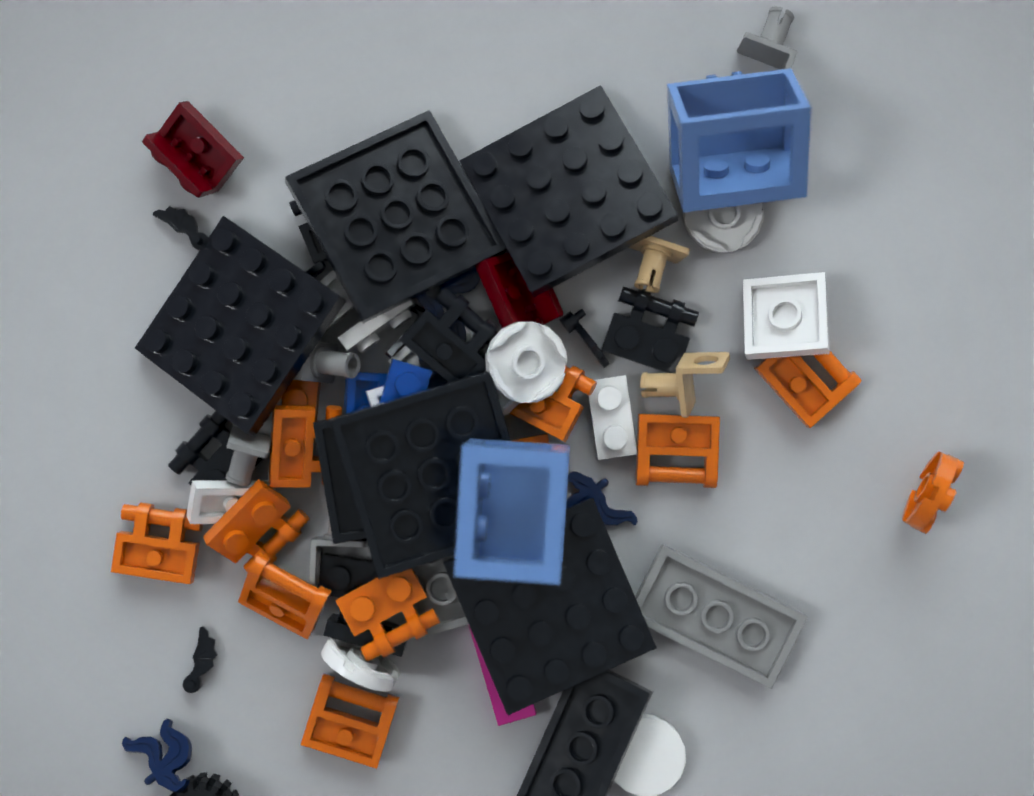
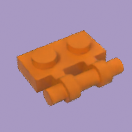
[509,366,597,443]
[269,405,342,488]
[203,479,310,572]
[111,502,203,584]
[335,568,441,662]

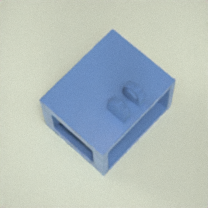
[667,68,811,213]
[454,438,570,585]

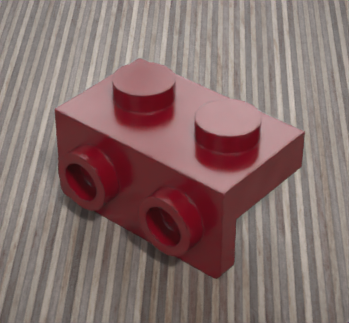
[142,101,244,198]
[475,252,564,328]

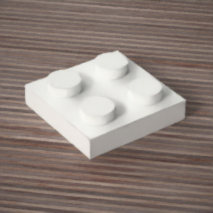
[743,272,830,360]

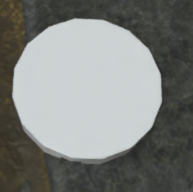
[683,203,764,253]
[485,321,567,403]
[321,638,400,692]
[614,714,686,796]

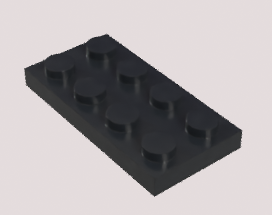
[517,670,653,796]

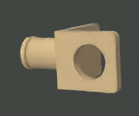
[628,236,690,293]
[640,352,730,418]

